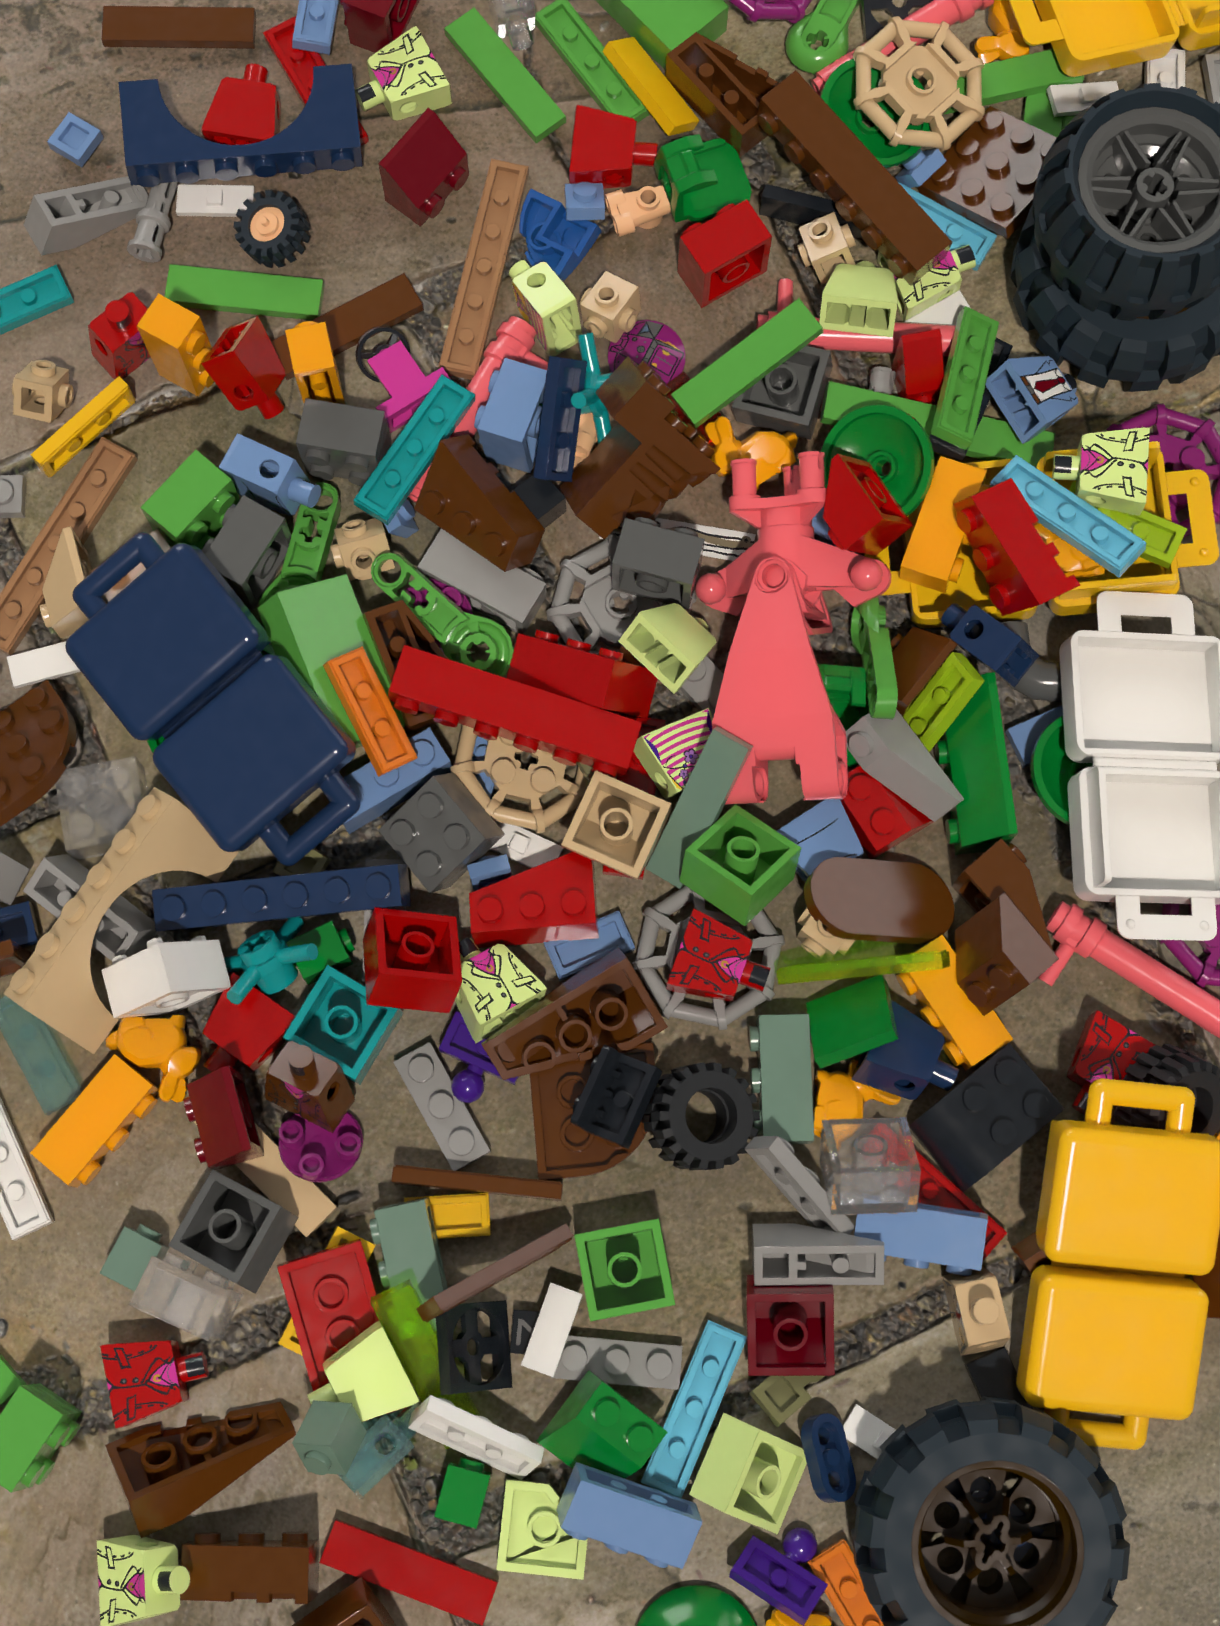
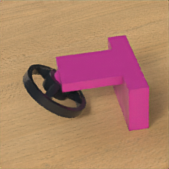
[355,327,451,433]

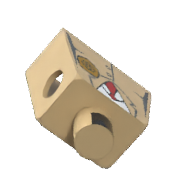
[942,1267,1011,1357]

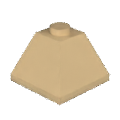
[40,526,93,638]

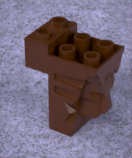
[560,356,721,540]

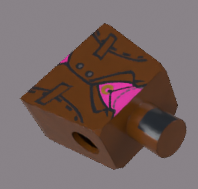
[265,1041,355,1133]

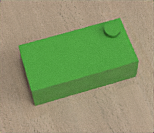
[595,0,729,71]
[257,574,406,748]

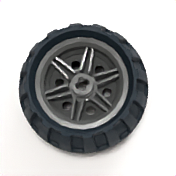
[1032,83,1220,321]

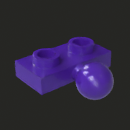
[439,1011,518,1103]
[729,1527,828,1626]

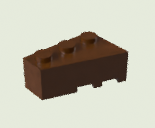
[665,32,779,158]
[414,434,545,572]
[363,600,448,734]
[180,1531,319,1604]

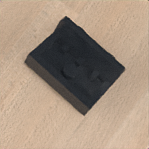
[570,1045,663,1149]

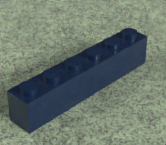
[152,864,411,931]

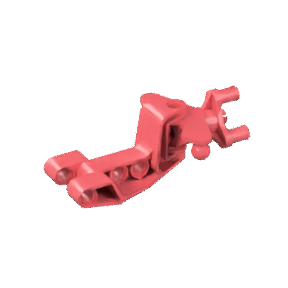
[695,451,892,805]

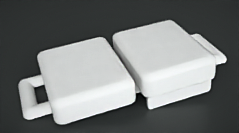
[1059,591,1220,941]

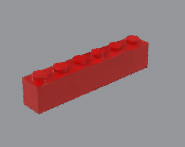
[388,645,642,778]

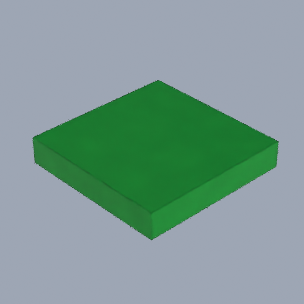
[806,973,899,1069]

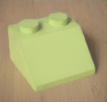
[689,1412,807,1534]

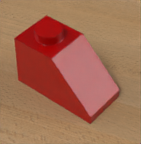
[891,328,944,405]

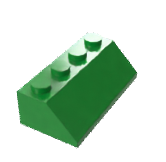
[935,672,1018,855]

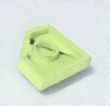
[496,1479,588,1580]

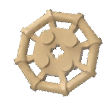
[853,16,985,152]
[450,725,590,834]

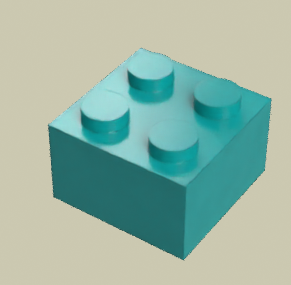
[283,965,403,1085]

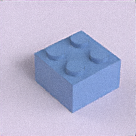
[474,358,547,473]

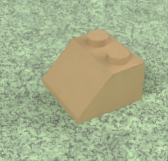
[561,770,671,880]

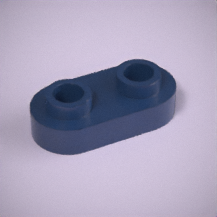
[801,1413,856,1503]

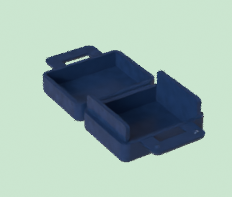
[65,532,360,866]

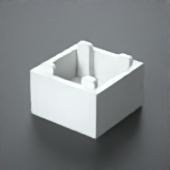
[101,935,231,1018]

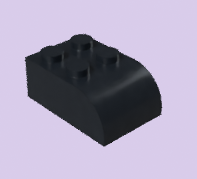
[907,1043,1065,1192]

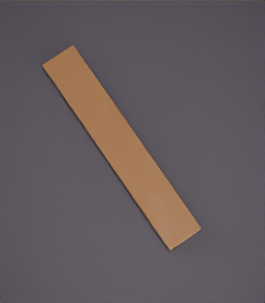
[438,159,529,380]
[0,437,138,656]

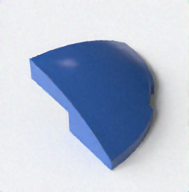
[519,188,602,282]

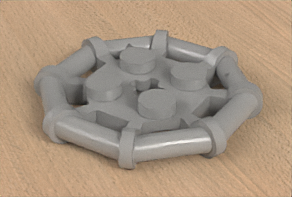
[546,534,696,654]
[631,886,785,1031]

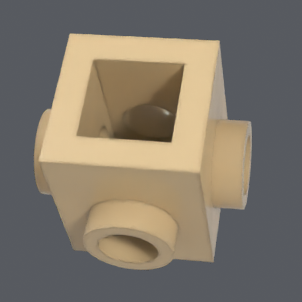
[797,212,856,285]
[580,271,641,343]
[12,360,74,423]
[330,518,395,581]
[797,908,855,962]

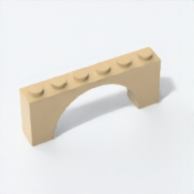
[3,787,239,1054]

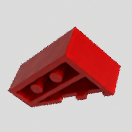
[953,478,1080,616]
[507,629,658,718]
[469,852,599,948]

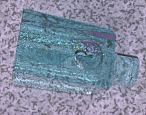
[337,1405,417,1501]

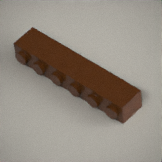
[757,70,952,286]

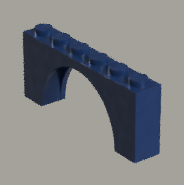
[119,64,363,187]

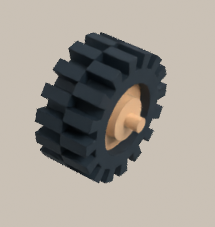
[233,190,310,268]

